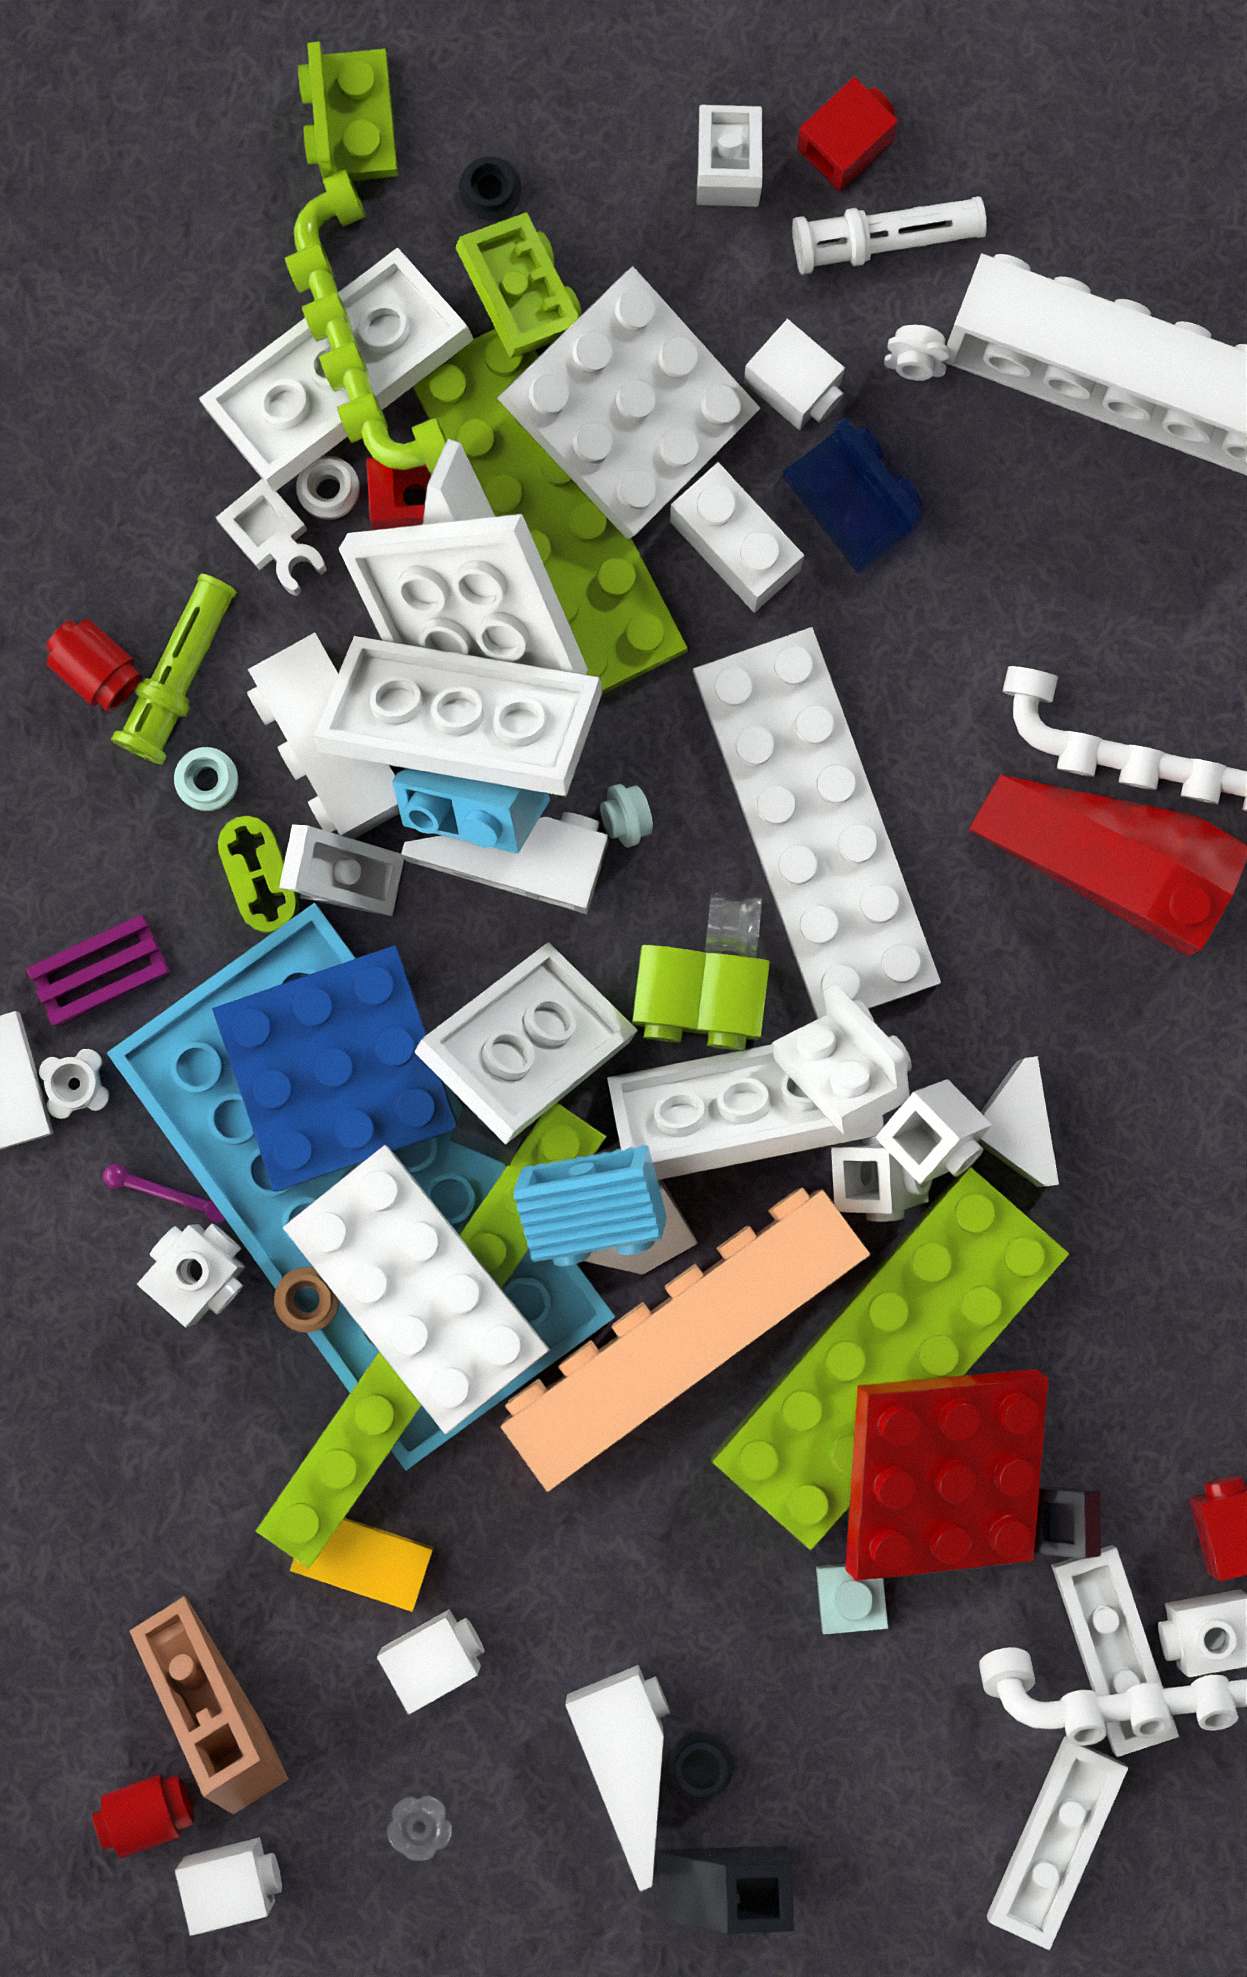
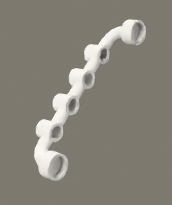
[1003,666,1247,811]
[979,1648,1247,1746]

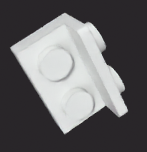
[772,984,911,1135]

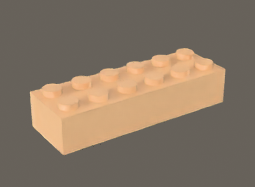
[500,1187,870,1492]

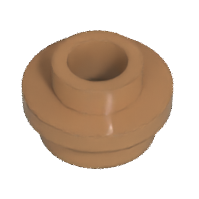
[274,1267,340,1332]

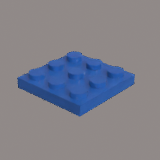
[212,945,457,1192]

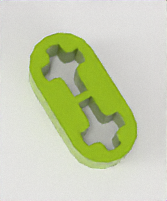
[218,816,299,934]

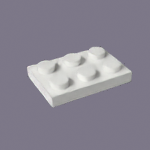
[415,942,638,1144]

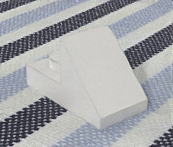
[697,105,762,207]
[279,825,404,916]

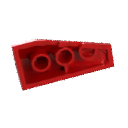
[968,775,1247,957]

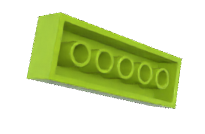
[710,1167,1069,1550]

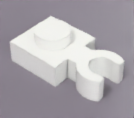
[216,479,327,596]

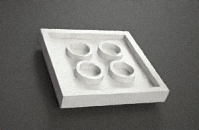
[497,266,760,539]
[339,514,588,675]

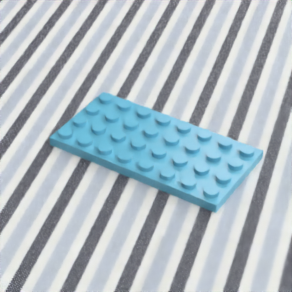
[107,903,615,1470]

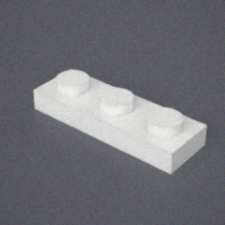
[1051,1545,1179,1757]
[986,1736,1128,1950]

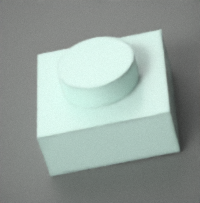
[816,1564,888,1634]

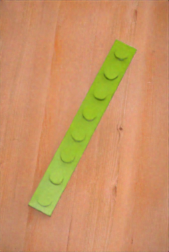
[256,1103,606,1569]

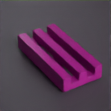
[26,914,171,1027]

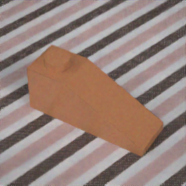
[129,1597,289,1815]

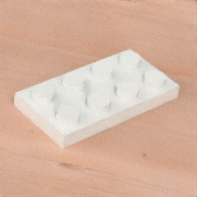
[199,247,474,492]
[313,636,602,796]
[607,1044,884,1180]
[282,1145,550,1434]

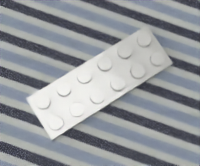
[693,627,941,1019]

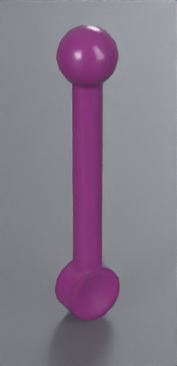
[103,1164,226,1223]

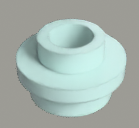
[174,747,238,811]
[600,784,653,847]

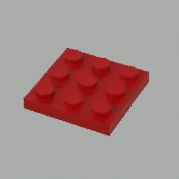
[845,1369,1048,1581]

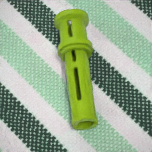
[111,574,237,765]

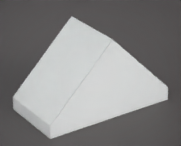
[978,1056,1059,1187]

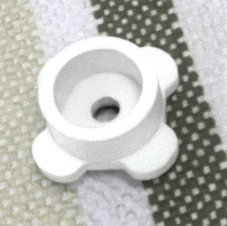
[884,325,950,381]
[39,1049,110,1119]

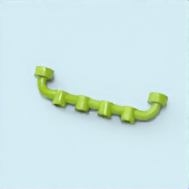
[285,169,447,475]

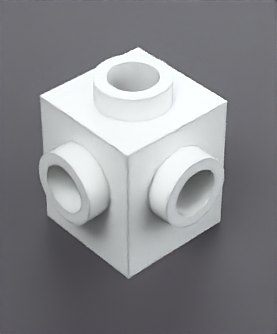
[831,1136,932,1221]
[137,1223,246,1327]

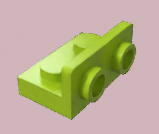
[298,41,398,181]
[455,212,582,359]

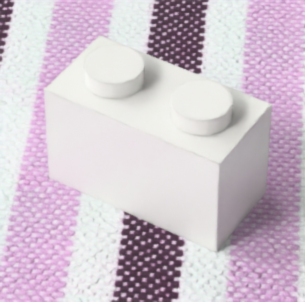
[670,462,804,613]

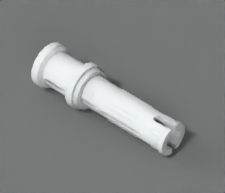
[793,197,987,275]

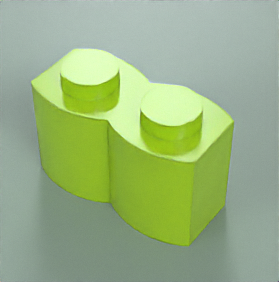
[632,945,770,1050]

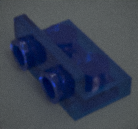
[782,417,922,574]

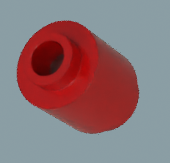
[46,619,142,712]
[92,1773,195,1859]

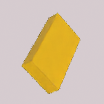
[290,1518,434,1612]

